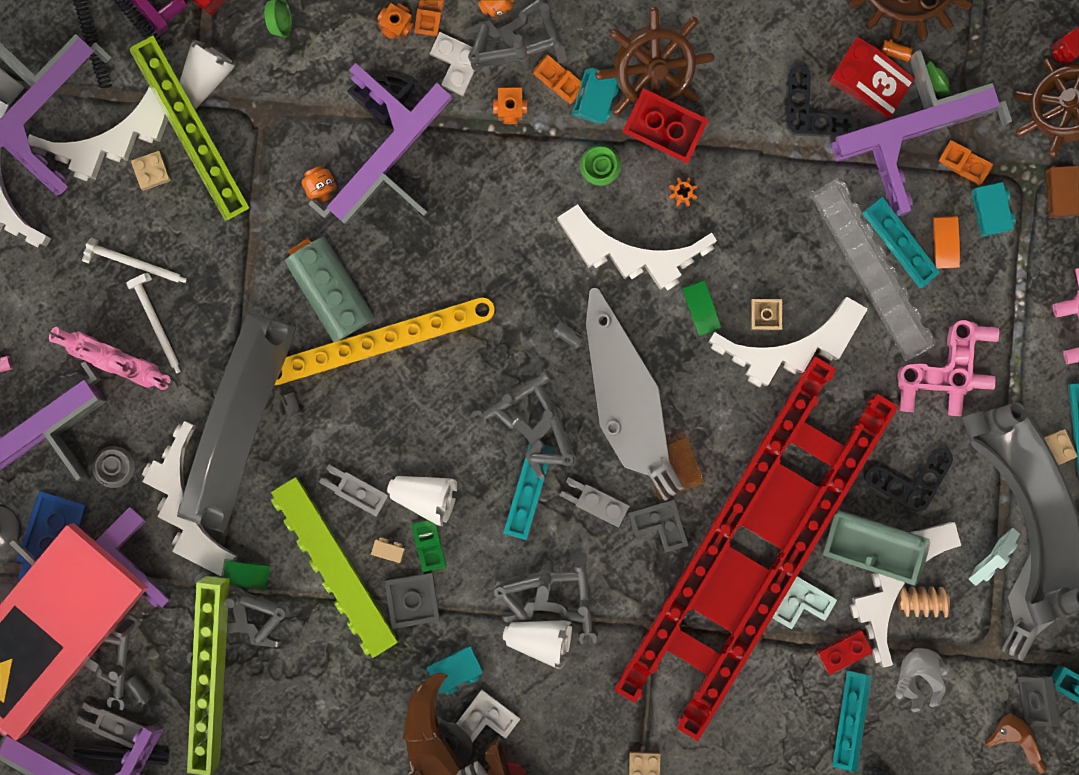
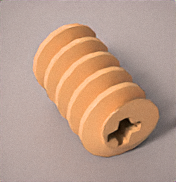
[897,586,950,618]

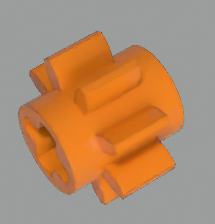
[669,178,697,207]

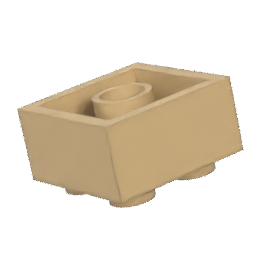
[131,151,171,191]
[751,299,782,330]
[1044,429,1078,465]
[371,537,406,563]
[629,751,660,775]

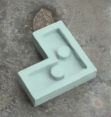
[969,528,1020,586]
[772,577,837,629]

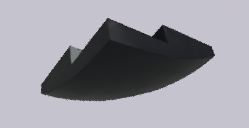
[347,74,415,126]

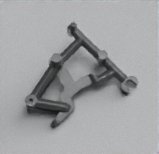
[464,0,567,71]
[470,371,577,478]
[494,553,598,644]
[187,572,290,663]
[84,619,135,710]

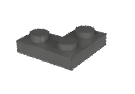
[628,499,688,553]

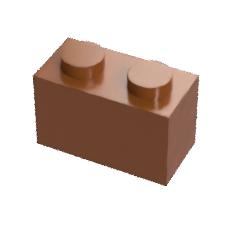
[1046,166,1079,218]

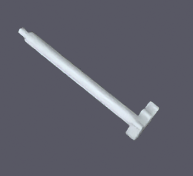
[82,237,187,283]
[126,273,181,373]

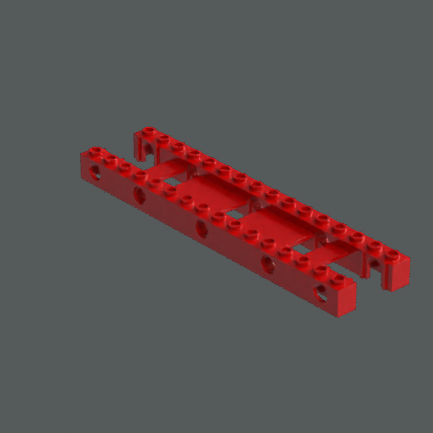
[613,356,899,741]

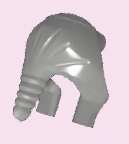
[895,648,950,713]

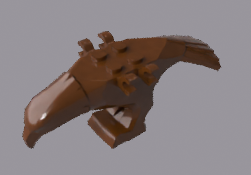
[402,672,510,775]

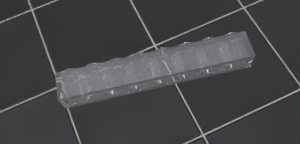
[810,178,934,361]

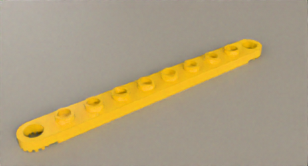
[275,298,494,385]

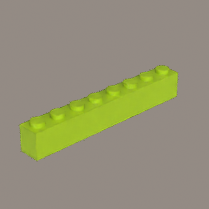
[129,36,249,221]
[270,477,399,658]
[187,576,230,775]

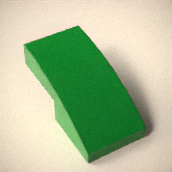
[681,279,721,336]
[411,520,447,574]
[221,559,271,590]

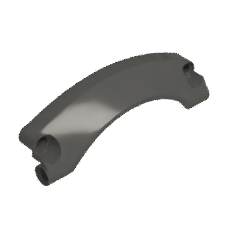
[177,312,296,533]
[962,401,1079,626]

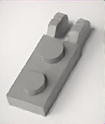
[319,465,389,517]
[559,477,629,528]
[76,702,146,748]

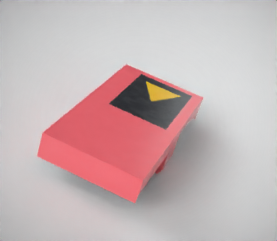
[0,523,148,741]

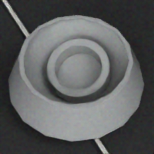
[92,446,135,488]

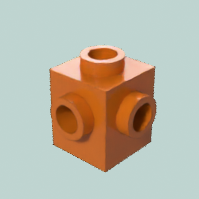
[378,3,414,41]
[493,88,527,124]

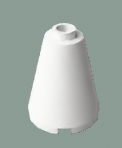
[179,40,235,109]
[387,476,457,526]
[503,620,572,669]

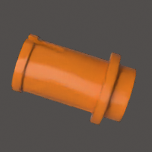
[881,39,913,62]

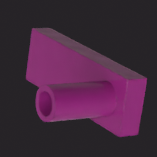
[130,0,187,36]

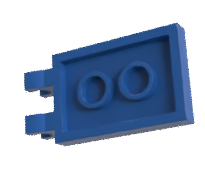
[16,491,87,580]

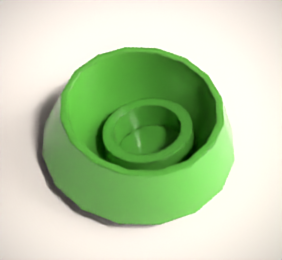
[264,0,292,38]
[926,61,953,99]
[580,144,622,186]

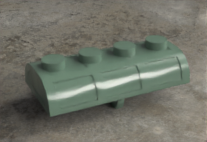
[284,236,376,344]
[823,509,930,586]

